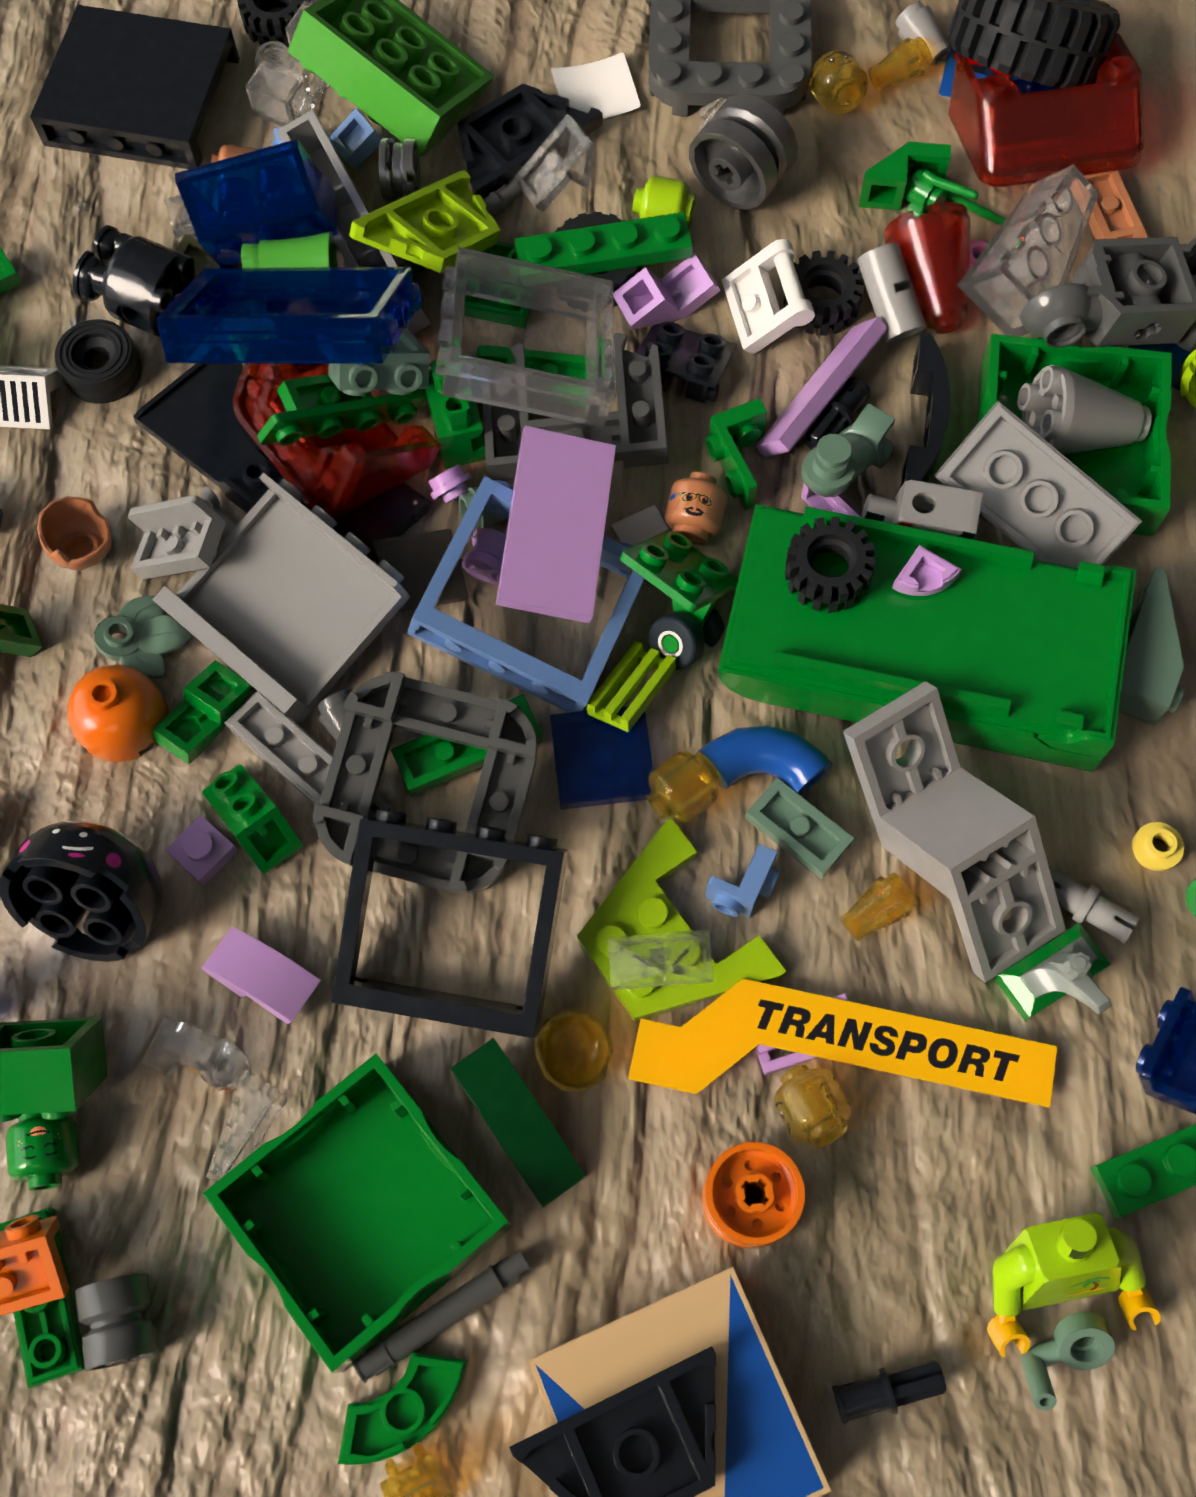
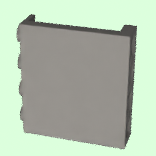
[152,473,410,725]

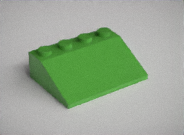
[287,0,495,156]

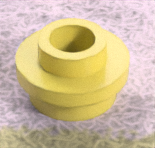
[1132,822,1184,871]

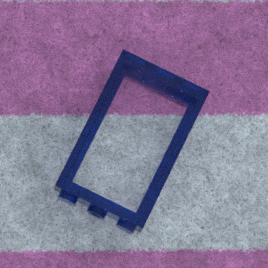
[156,267,421,364]

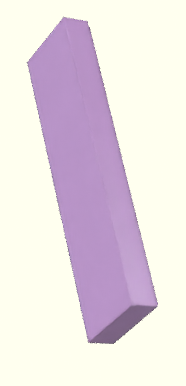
[755,317,887,457]

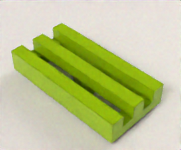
[587,641,676,733]

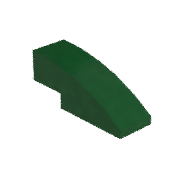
[450,1038,586,1208]

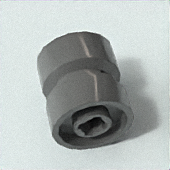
[75,1273,159,1371]

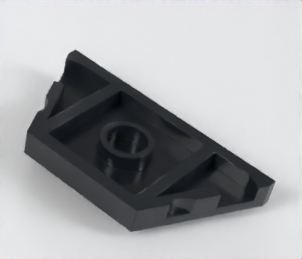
[457,84,603,199]
[509,1346,716,1497]

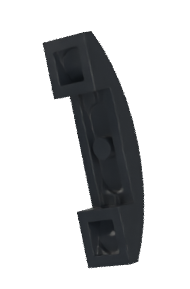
[900,332,950,488]

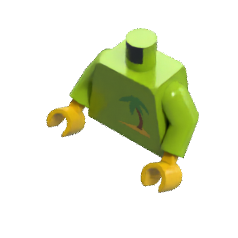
[987,1213,1161,1357]

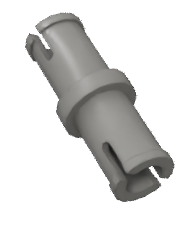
[1049,866,1140,944]

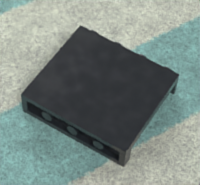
[30,5,240,171]

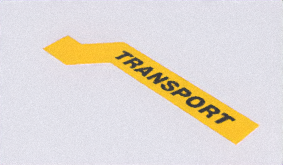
[628,979,1057,1108]

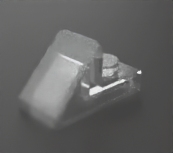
[513,114,594,212]

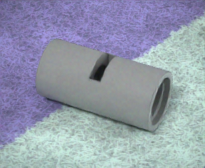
[857,242,927,343]

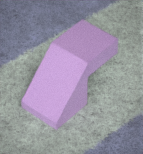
[612,252,721,329]

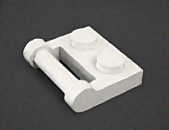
[722,239,815,355]

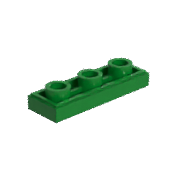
[0,1207,85,1388]

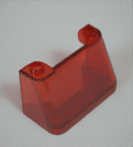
[233,331,441,519]

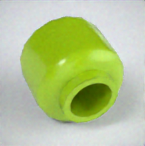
[632,175,696,229]

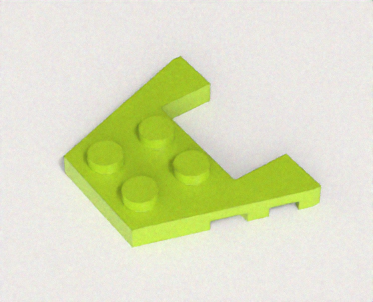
[577,817,786,1022]

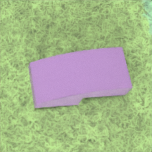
[201,927,321,1024]

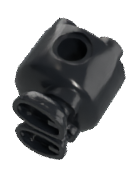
[73,225,201,341]

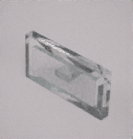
[607,930,714,990]

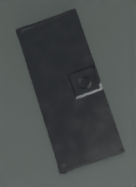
[133,345,432,561]

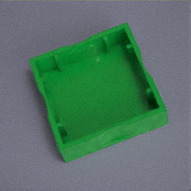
[977,334,1172,536]
[202,1053,512,1373]

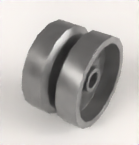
[689,93,798,210]

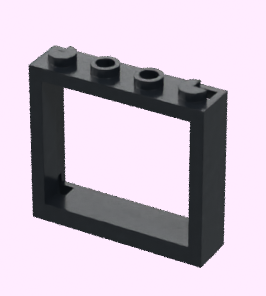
[331,809,569,1038]

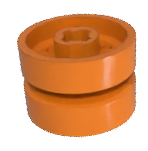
[702,1142,805,1249]

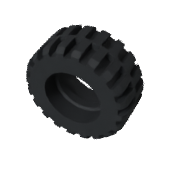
[948,0,1121,91]

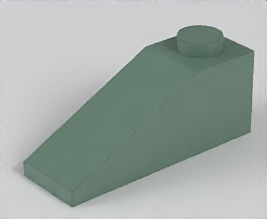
[1119,567,1185,725]

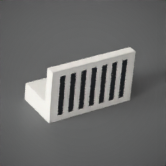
[0,365,63,430]

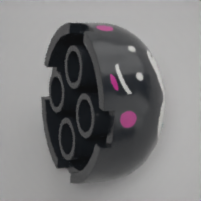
[0,820,162,962]

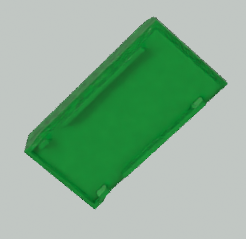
[718,504,1136,772]

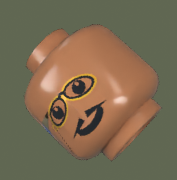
[664,472,729,544]

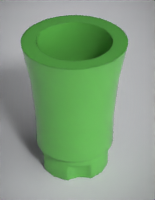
[241,231,338,295]

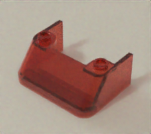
[948,33,1145,187]

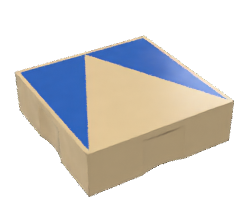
[528,1267,831,1497]

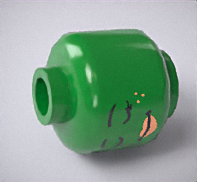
[5,1113,80,1191]

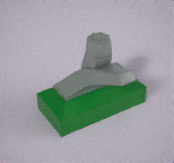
[995,923,1112,1021]

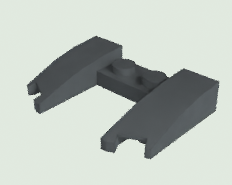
[480,333,669,481]

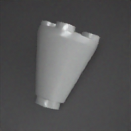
[1017,365,1152,455]

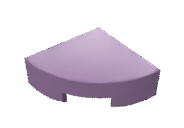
[892,545,962,596]

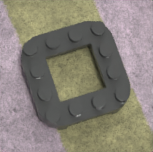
[648,0,812,117]
[313,671,538,894]

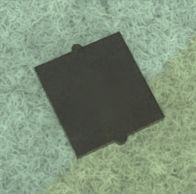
[372,529,469,612]

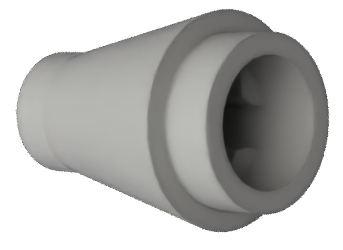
[895,1,951,66]

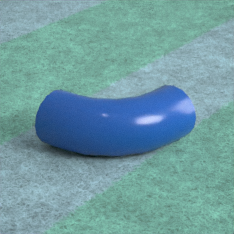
[696,725,833,795]

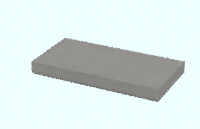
[934,401,1142,568]

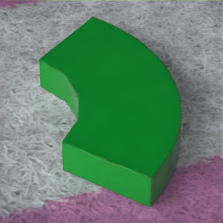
[338,1352,468,1465]

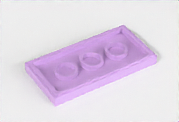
[496,425,616,623]

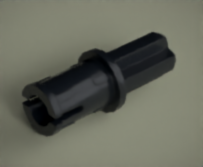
[804,377,871,450]
[832,1360,946,1424]

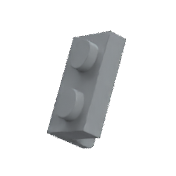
[128,495,226,580]

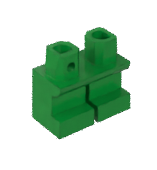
[425,356,486,469]

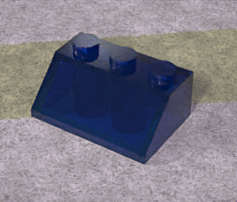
[175,139,338,266]

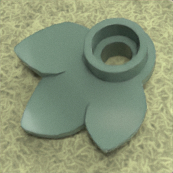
[94,596,191,679]

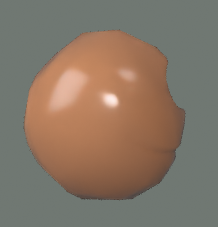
[37,496,112,570]

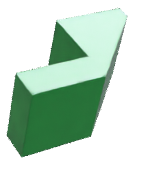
[859,142,951,210]

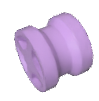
[462,528,506,584]

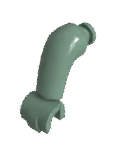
[801,403,895,497]

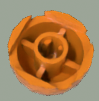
[67,664,168,762]

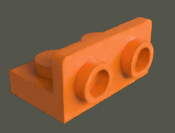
[0,1215,70,1316]

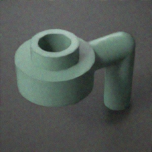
[1021,1312,1115,1411]

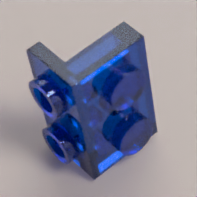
[1136,987,1196,1115]

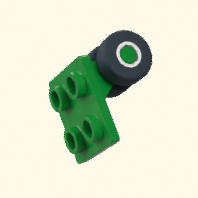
[620,530,738,670]

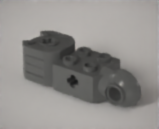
[1020,237,1196,352]

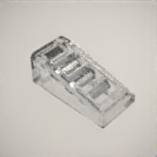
[206,1070,288,1183]

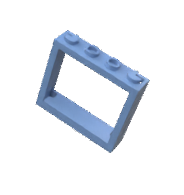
[407,476,645,717]

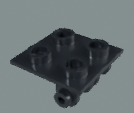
[636,322,737,404]

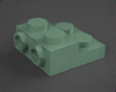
[318,327,430,396]

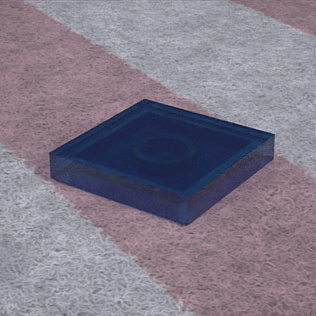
[550,706,657,810]

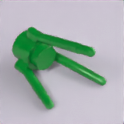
[903,169,1008,261]

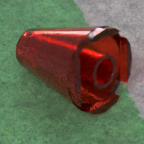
[884,202,971,334]

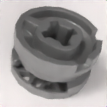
[379,138,420,200]

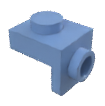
[705,844,781,918]

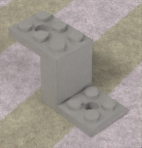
[843,681,1066,983]

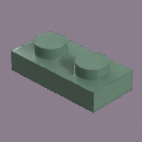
[745,778,854,880]

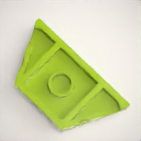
[349,169,500,273]

